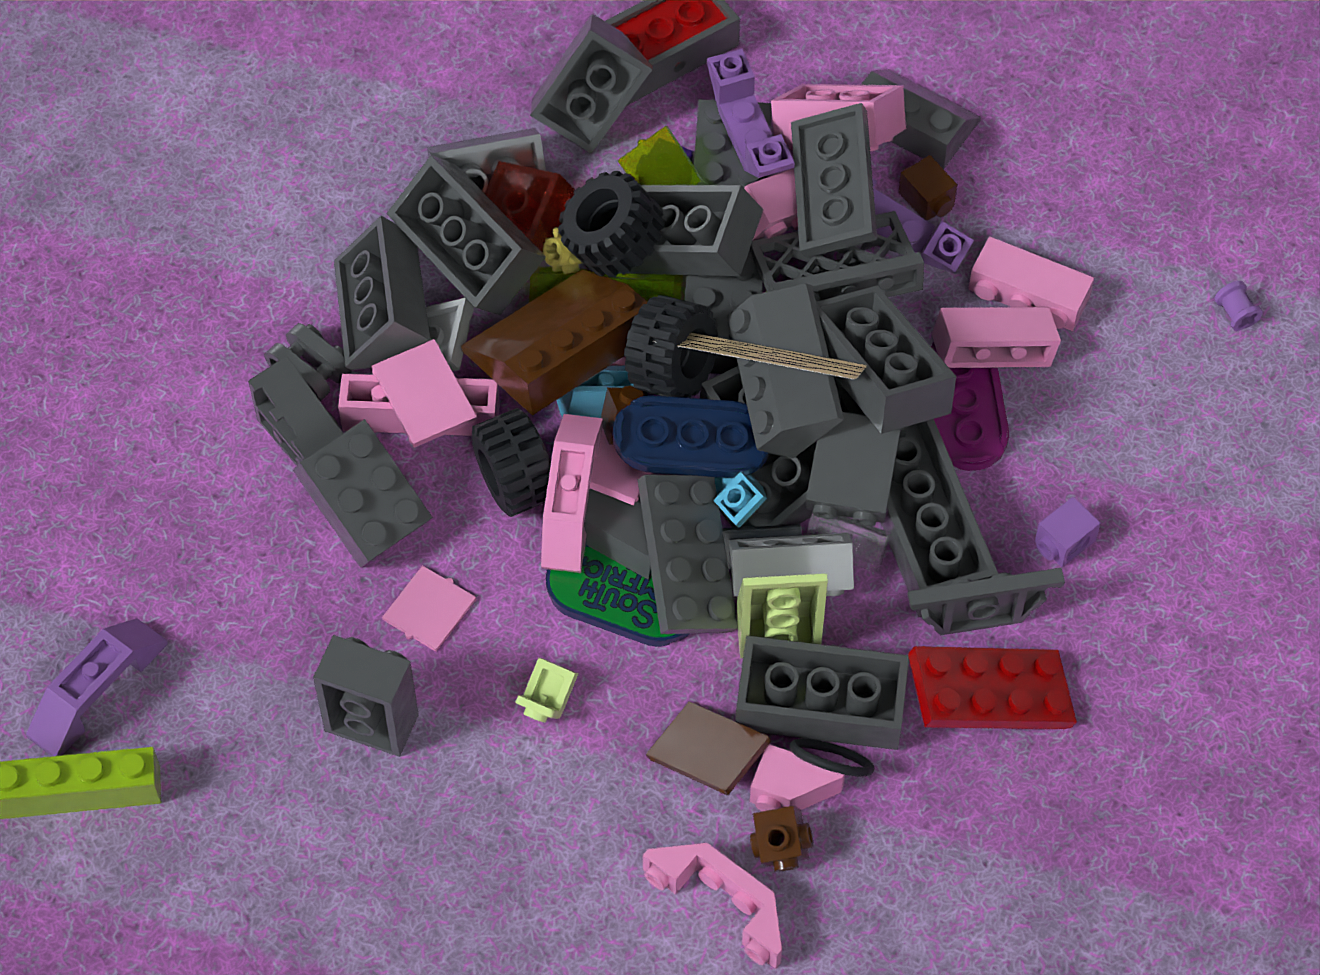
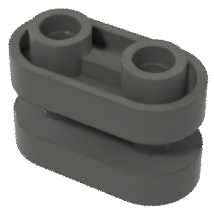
[264,323,352,402]

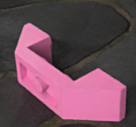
[541,414,603,573]
[643,843,782,969]

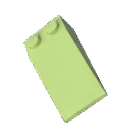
[737,573,828,659]

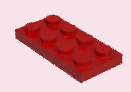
[908,646,1077,729]

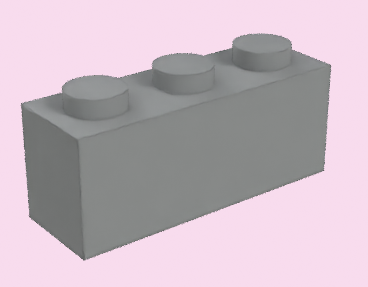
[729,533,854,596]

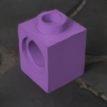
[1035,497,1101,567]

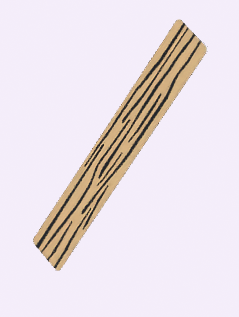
[652,333,866,379]

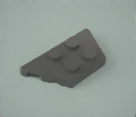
[907,568,1065,636]

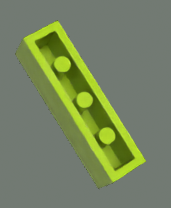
[0,747,161,819]

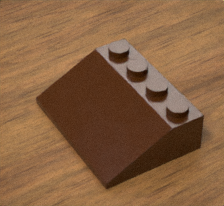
[461,270,647,416]

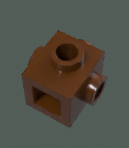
[750,806,814,872]

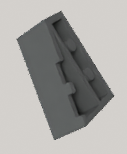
[248,356,343,466]

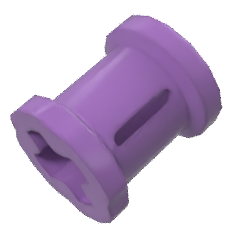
[1214,280,1263,331]

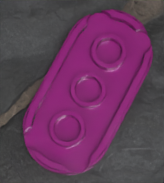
[931,342,1009,471]

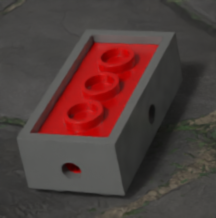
[605,0,740,106]

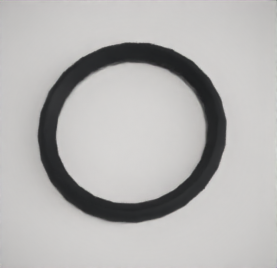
[790,738,875,777]

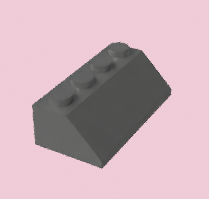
[334,216,430,370]
[727,283,844,458]

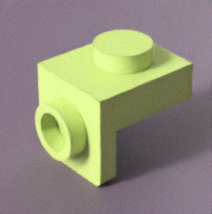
[515,658,579,723]

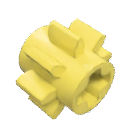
[543,228,582,275]

